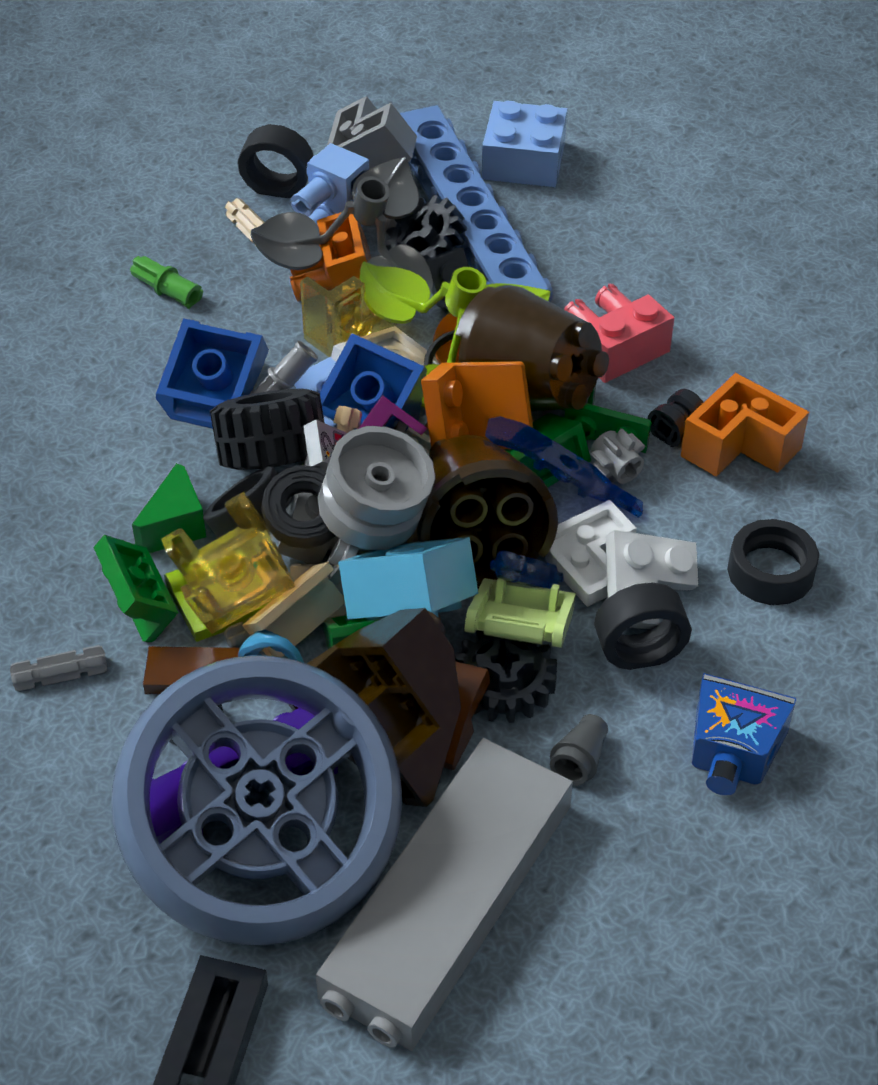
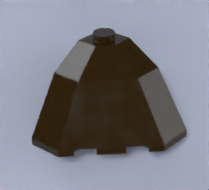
[288,608,461,807]

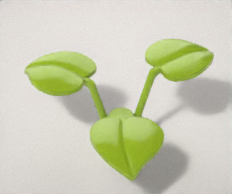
[359,261,550,408]

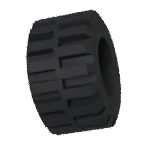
[210,389,325,470]

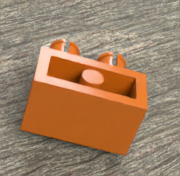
[290,212,371,304]

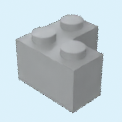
[327,96,417,169]

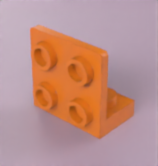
[421,361,535,449]

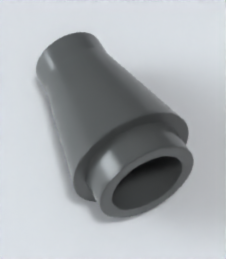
[550,714,608,786]

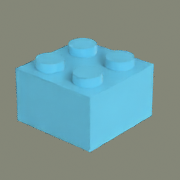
[338,537,478,620]

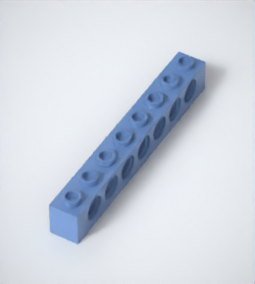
[400,105,553,302]

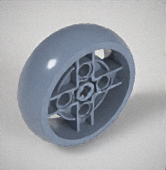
[111,656,402,945]

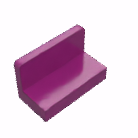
[358,395,427,436]

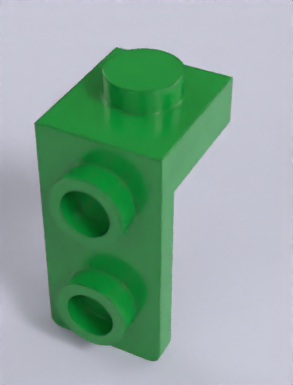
[561,385,651,453]

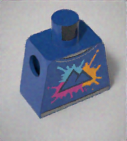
[691,673,796,796]

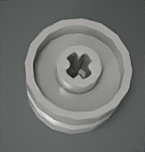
[318,426,435,550]

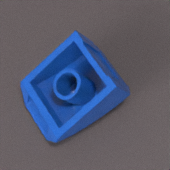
[156,318,269,429]

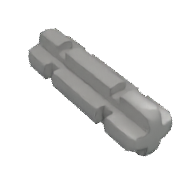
[10,645,107,691]

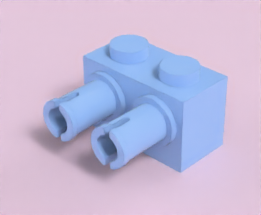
[291,143,369,236]

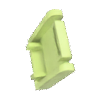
[465,575,576,648]

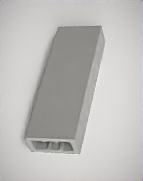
[316,738,573,1051]

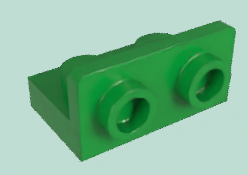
[93,535,179,642]

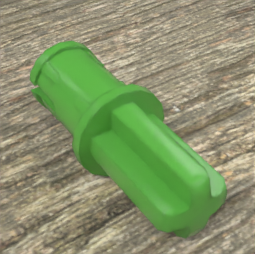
[130,256,203,309]

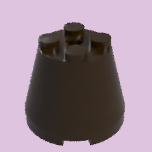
[455,285,609,412]
[417,435,558,589]

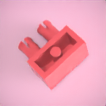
[564,284,675,383]

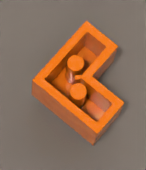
[680,373,809,477]

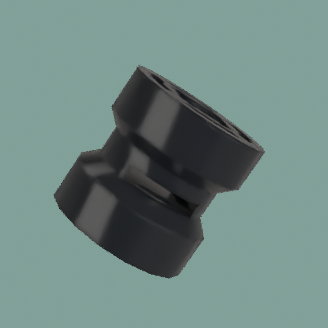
[647,388,704,447]

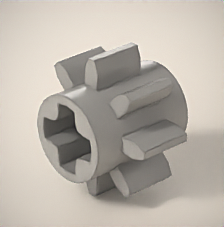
[590,429,645,484]

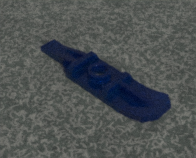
[485,416,643,518]

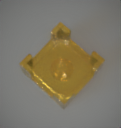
[161,492,295,634]

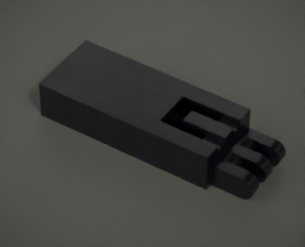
[153,955,268,1085]

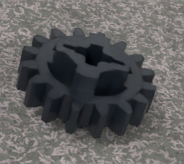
[385,195,467,260]
[454,630,557,723]

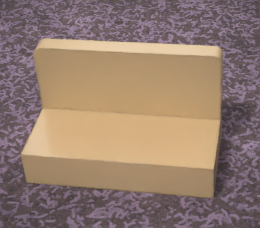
[242,562,345,658]

